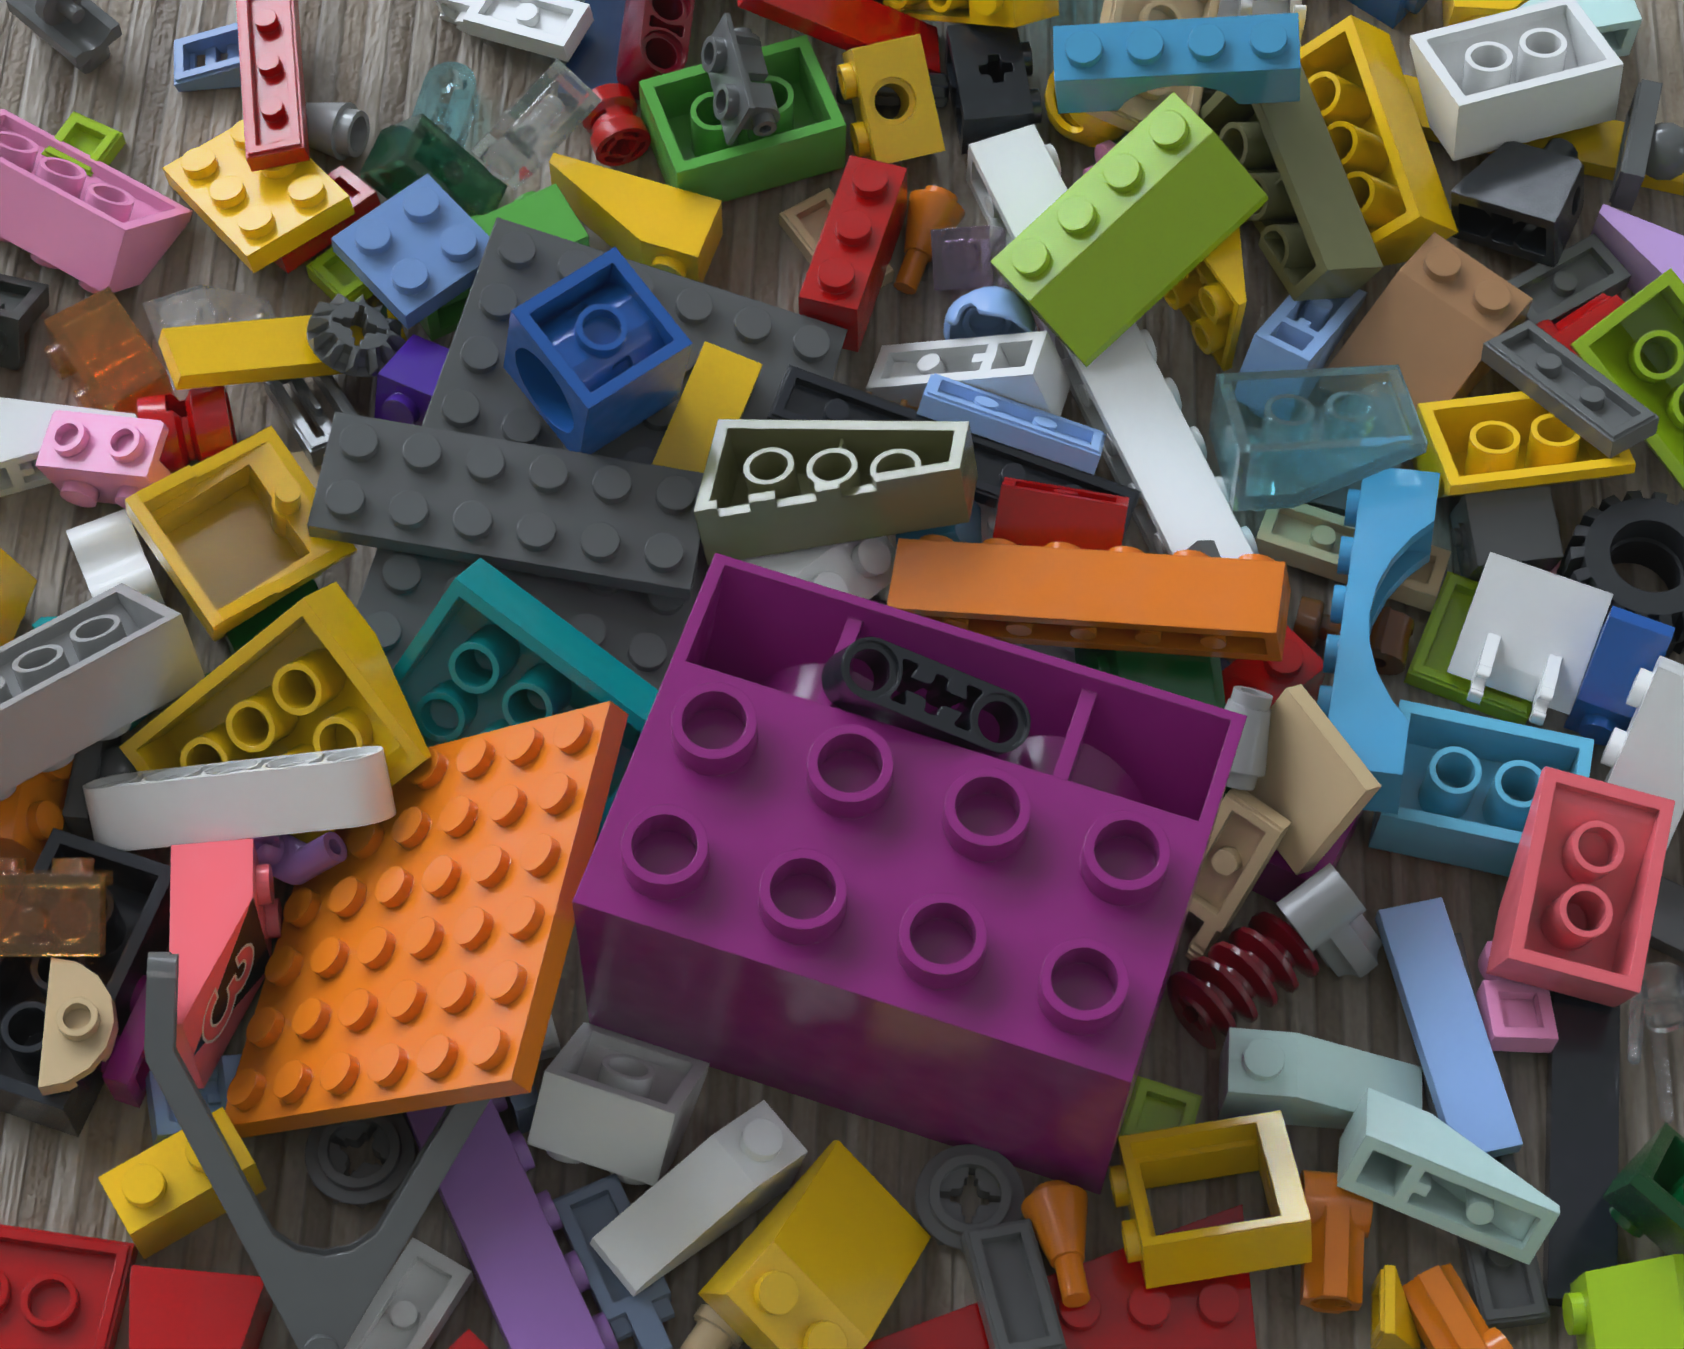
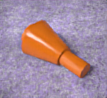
[894,185,965,295]
[1021,1180,1091,1308]

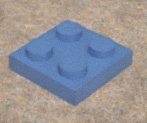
[331,173,489,330]

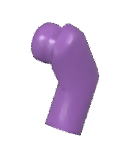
[250,831,347,885]

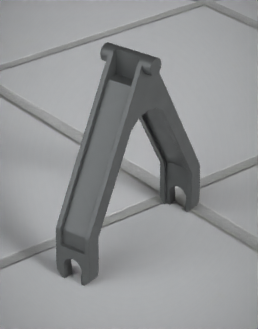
[144,952,490,1349]

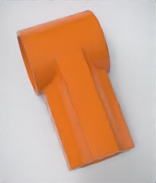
[1300,1170,1373,1314]
[1402,1263,1514,1349]

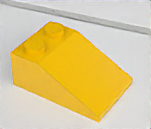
[698,1140,931,1349]

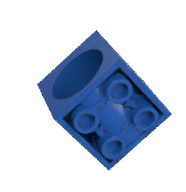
[503,247,693,454]

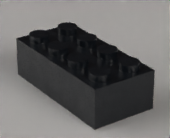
[0,828,171,1137]

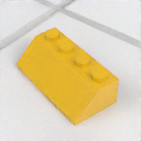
[1300,15,1458,266]

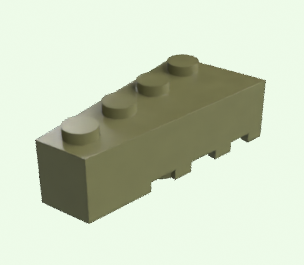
[1199,63,1384,301]
[694,419,978,565]

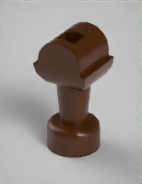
[1293,596,1415,676]

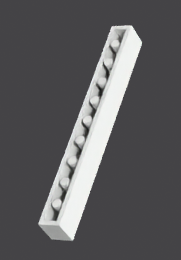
[966,124,1259,559]

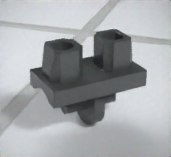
[6,0,122,74]

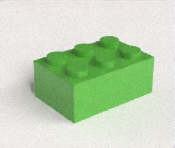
[639,35,846,202]

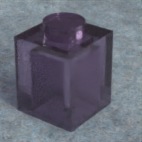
[931,225,1009,292]

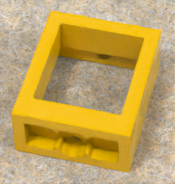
[1108,1110,1312,1289]

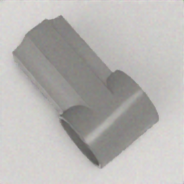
[1276,863,1383,978]

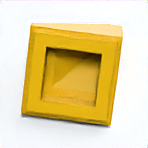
[1370,1265,1420,1349]

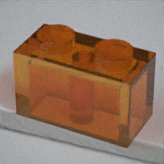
[44,287,174,418]

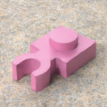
[1476,941,1559,1053]

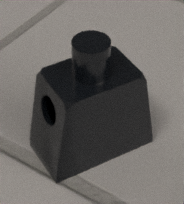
[1451,138,1584,268]

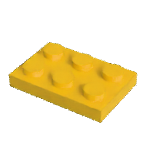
[162,120,355,273]

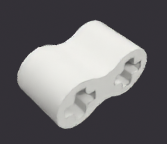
[66,508,165,605]

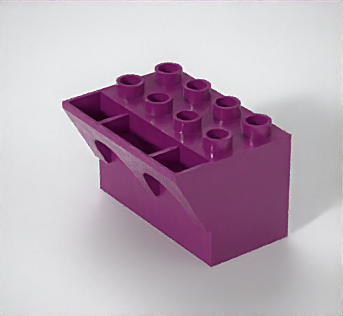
[572,553,1247,1195]

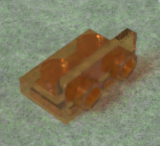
[0,857,113,957]

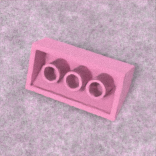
[0,109,193,296]

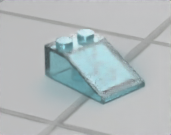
[1209,364,1428,511]

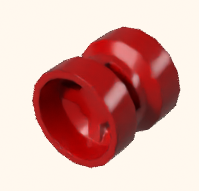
[577,83,651,166]

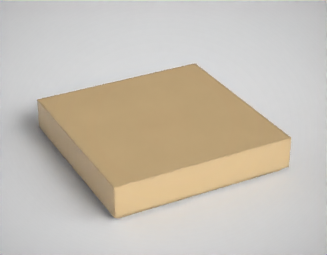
[1246,684,1381,875]

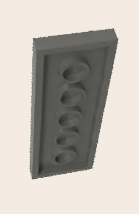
[307,412,704,600]

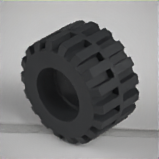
[1556,490,1684,659]

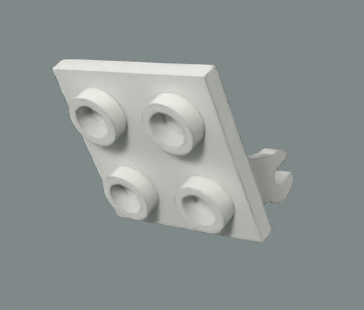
[1447,552,1614,726]

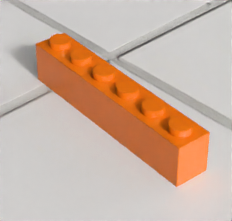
[887,534,1291,662]

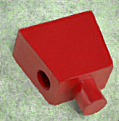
[129,1265,273,1349]

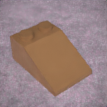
[1316,232,1533,453]

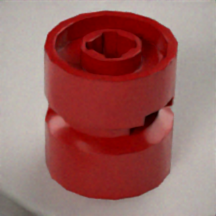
[137,385,237,473]

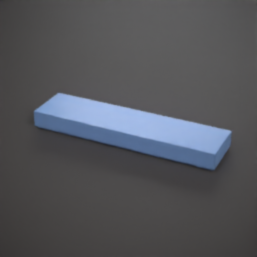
[1375,897,1523,1157]

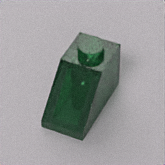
[359,113,508,217]

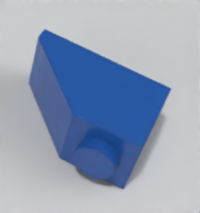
[1564,606,1675,746]

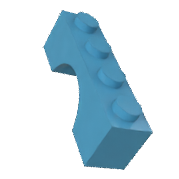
[1053,13,1301,114]

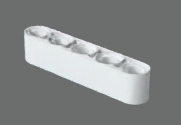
[82,746,396,851]

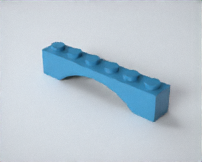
[1317,465,1440,814]

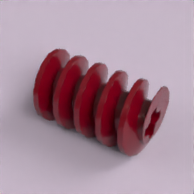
[1167,912,1319,1050]

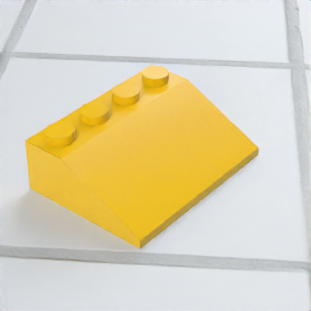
[119,582,431,878]

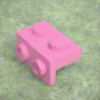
[35,410,171,509]

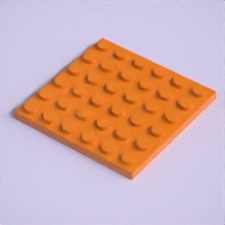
[225,701,629,1138]

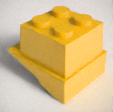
[125,425,357,642]

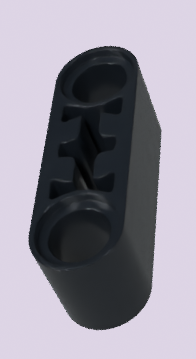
[822,637,1031,758]

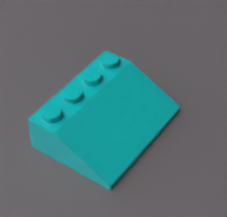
[393,557,659,840]

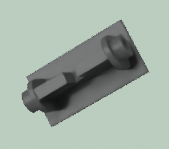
[701,13,780,146]

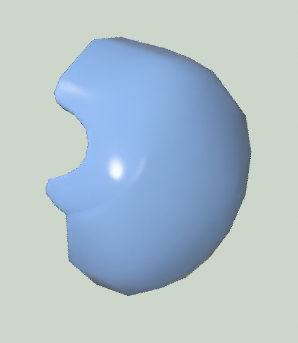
[943,286,1037,340]

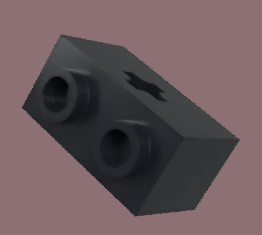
[944,24,1042,155]

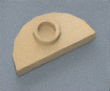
[38,957,119,1096]

